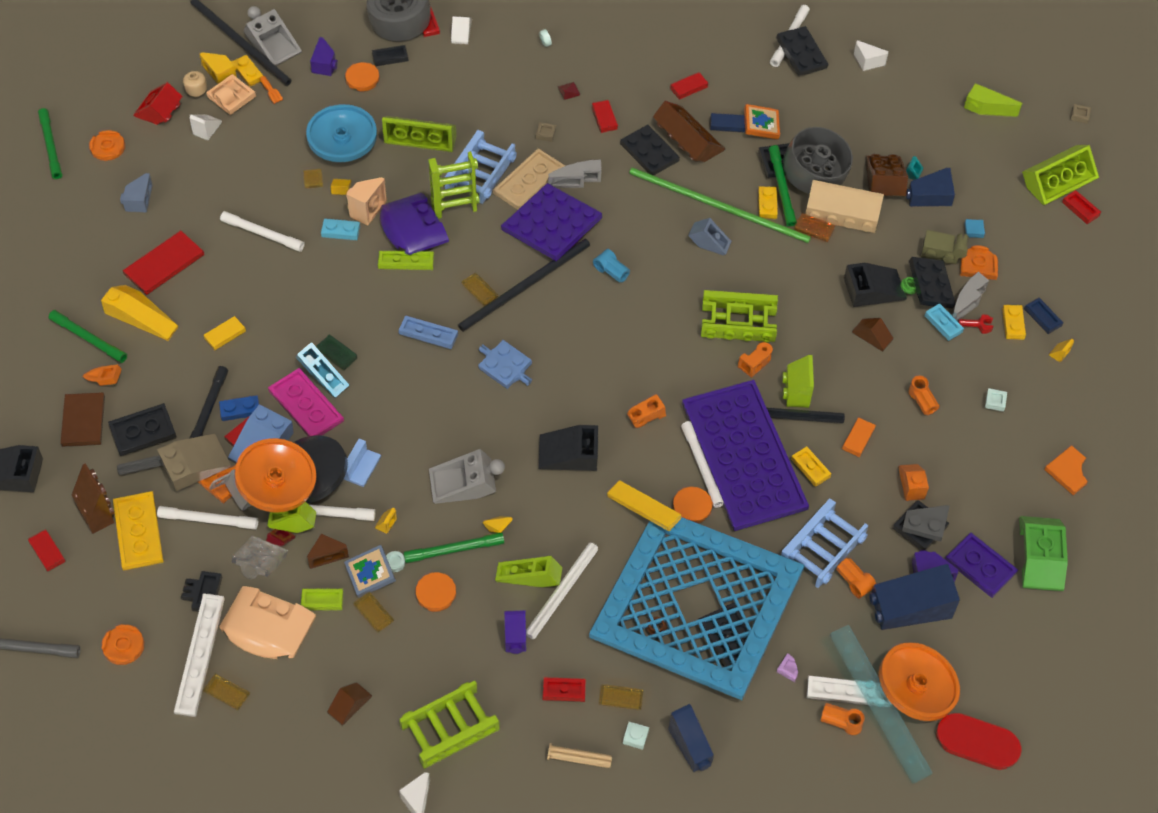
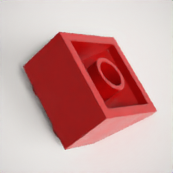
[133,82,183,125]

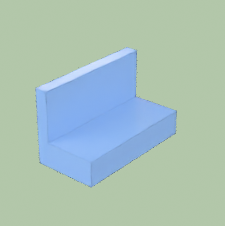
[344,439,381,487]

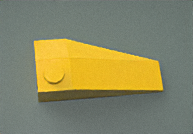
[101,285,178,341]

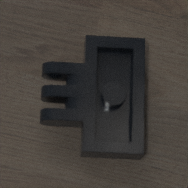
[180,571,223,612]

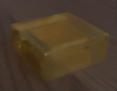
[304,169,323,189]

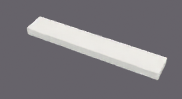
[174,593,225,717]

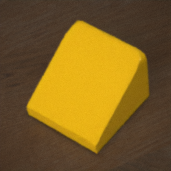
[331,179,351,195]
[1049,339,1074,362]
[375,508,397,534]

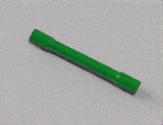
[38,108,62,179]
[768,145,797,227]
[48,310,127,363]
[403,532,504,563]

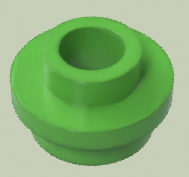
[900,277,917,294]

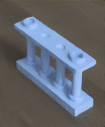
[444,130,517,204]
[781,498,868,588]

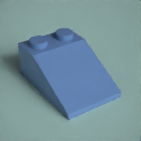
[228,404,294,463]

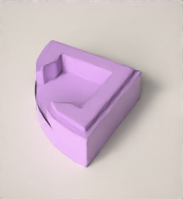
[777,653,798,682]

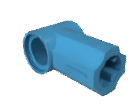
[593,249,630,282]

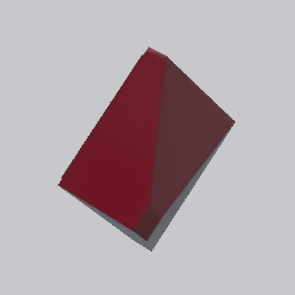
[558,82,580,100]
[265,529,295,546]

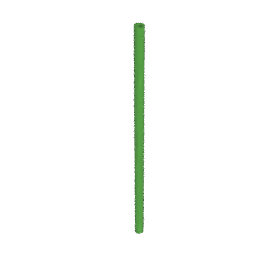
[629,168,811,243]

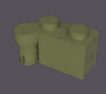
[921,230,968,265]

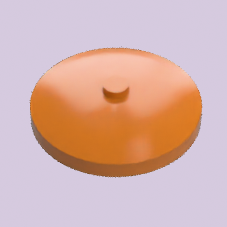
[235,438,316,512]
[879,643,960,721]

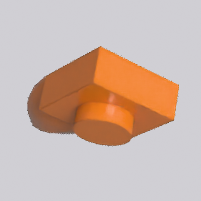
[83,364,122,386]

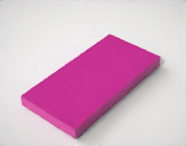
[268,368,344,436]

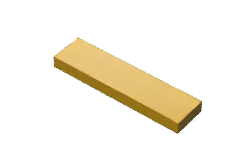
[607,480,681,531]

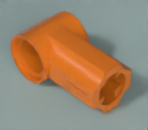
[908,375,940,416]
[836,558,876,598]
[821,703,864,735]

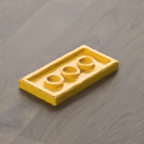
[113,491,164,571]

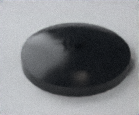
[293,435,348,503]

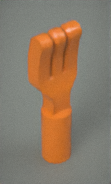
[260,76,283,104]

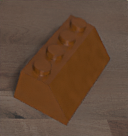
[653,101,726,162]

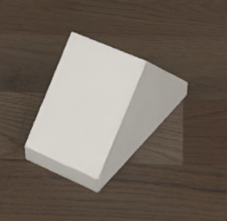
[451,16,472,44]
[854,40,889,71]
[190,115,222,140]
[399,773,430,813]

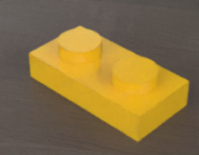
[234,55,263,87]
[758,186,778,219]
[1002,305,1026,340]
[791,446,831,487]

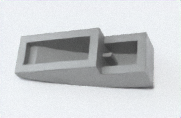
[548,160,601,188]
[952,272,989,321]

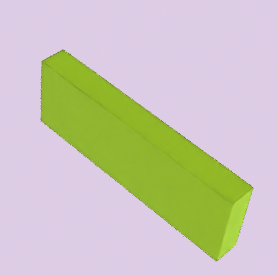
[378,251,434,270]

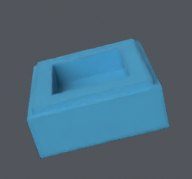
[964,219,985,238]

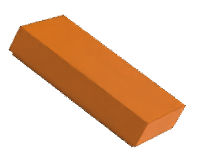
[842,417,876,457]

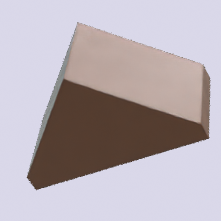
[852,318,893,352]
[307,534,349,569]
[327,682,372,726]

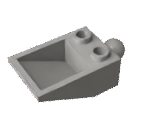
[244,6,302,66]
[429,449,505,504]

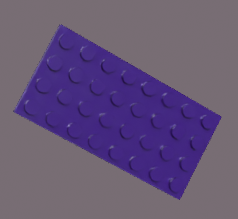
[682,380,809,531]

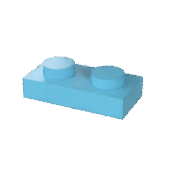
[321,219,360,240]
[925,303,964,341]

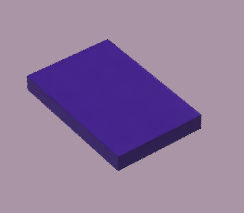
[945,533,1018,598]

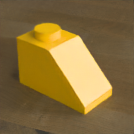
[200,52,237,84]

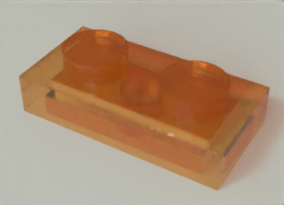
[795,213,835,242]

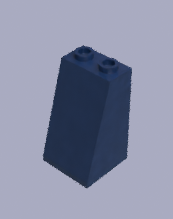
[869,564,960,630]

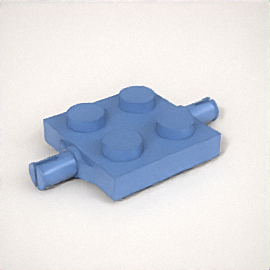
[478,340,532,389]

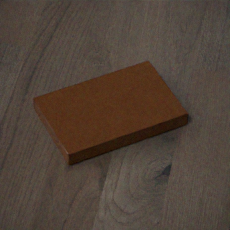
[60,392,105,447]

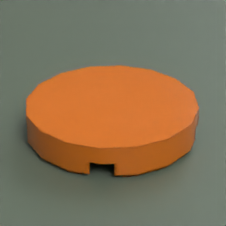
[345,62,380,91]
[89,130,125,161]
[673,486,712,523]
[416,572,456,612]
[102,625,145,665]

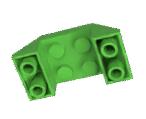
[1019,516,1068,591]

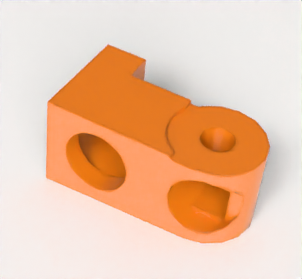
[738,342,773,378]
[627,394,666,428]

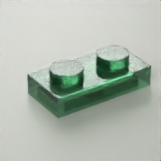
[316,334,357,370]

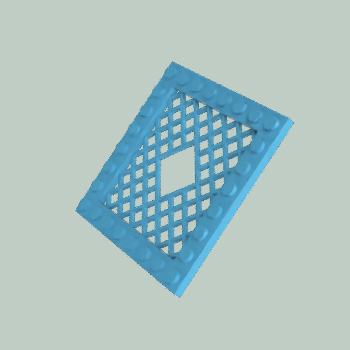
[589,517,804,700]

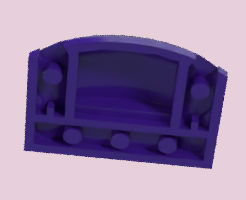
[380,193,449,255]

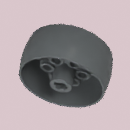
[367,0,431,41]
[783,127,853,194]

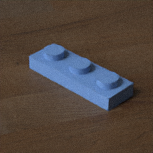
[399,315,458,349]

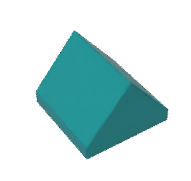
[906,156,924,180]

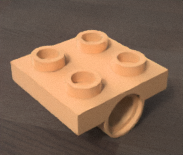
[206,74,256,115]

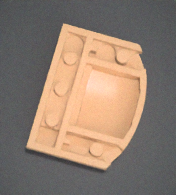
[219,586,316,659]

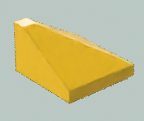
[482,516,513,533]

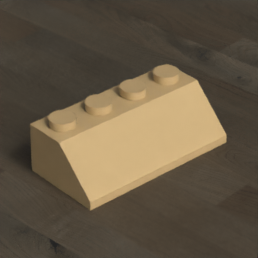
[805,180,884,233]

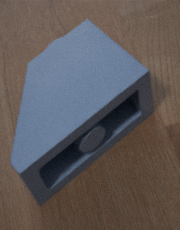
[120,173,153,212]
[688,218,732,255]

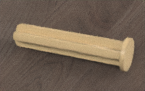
[547,743,612,768]

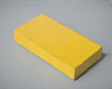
[203,316,246,351]

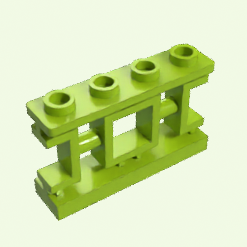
[701,290,778,342]

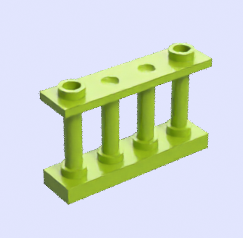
[428,151,480,219]
[399,680,499,769]

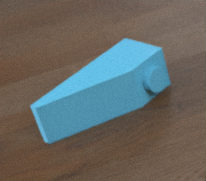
[296,342,349,398]

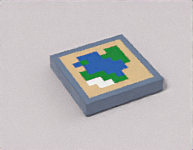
[344,545,396,598]

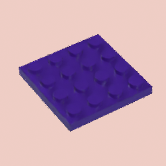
[501,183,602,261]

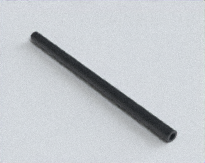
[190,0,292,86]
[458,239,590,332]

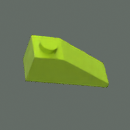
[964,83,1023,117]
[495,556,563,587]

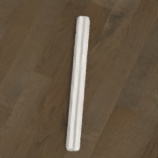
[526,542,598,639]

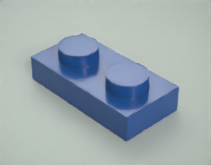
[219,395,259,421]

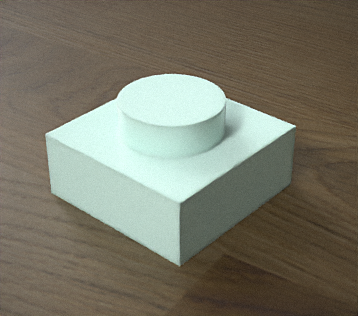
[985,388,1007,412]
[623,722,649,750]

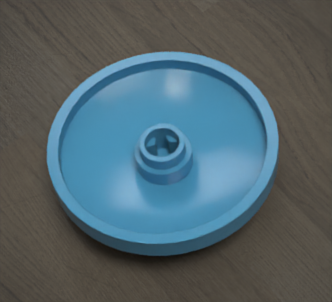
[306,104,377,162]

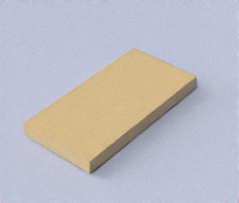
[493,148,565,210]

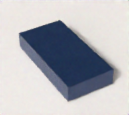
[710,113,745,132]
[1024,298,1064,334]

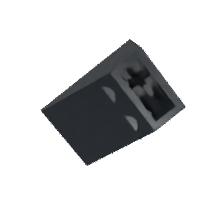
[844,262,907,307]
[538,425,598,471]
[0,445,43,492]

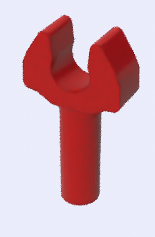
[958,314,994,334]

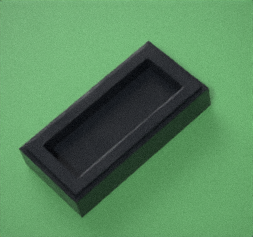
[372,45,409,67]

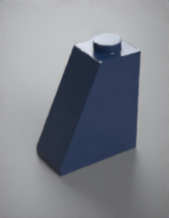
[906,168,955,207]
[669,704,714,772]

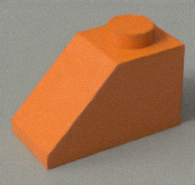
[898,464,929,501]

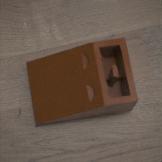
[866,154,908,196]
[71,463,115,534]

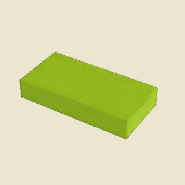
[301,589,344,610]

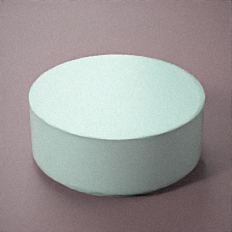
[539,29,552,47]
[386,551,405,572]

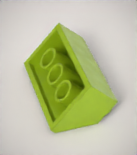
[382,116,457,152]
[1022,145,1099,205]

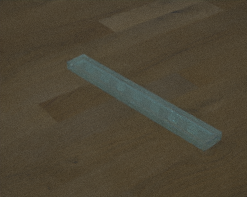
[830,625,933,784]

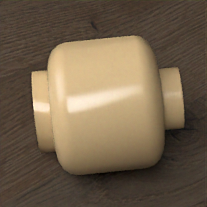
[183,71,207,97]

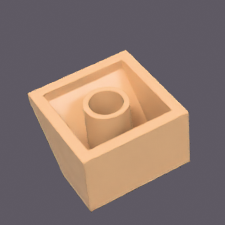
[346,177,387,226]

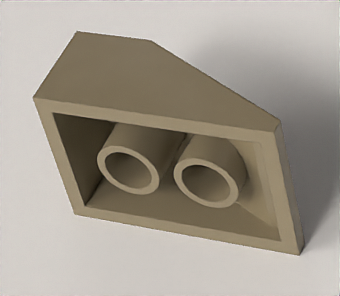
[157,434,231,491]

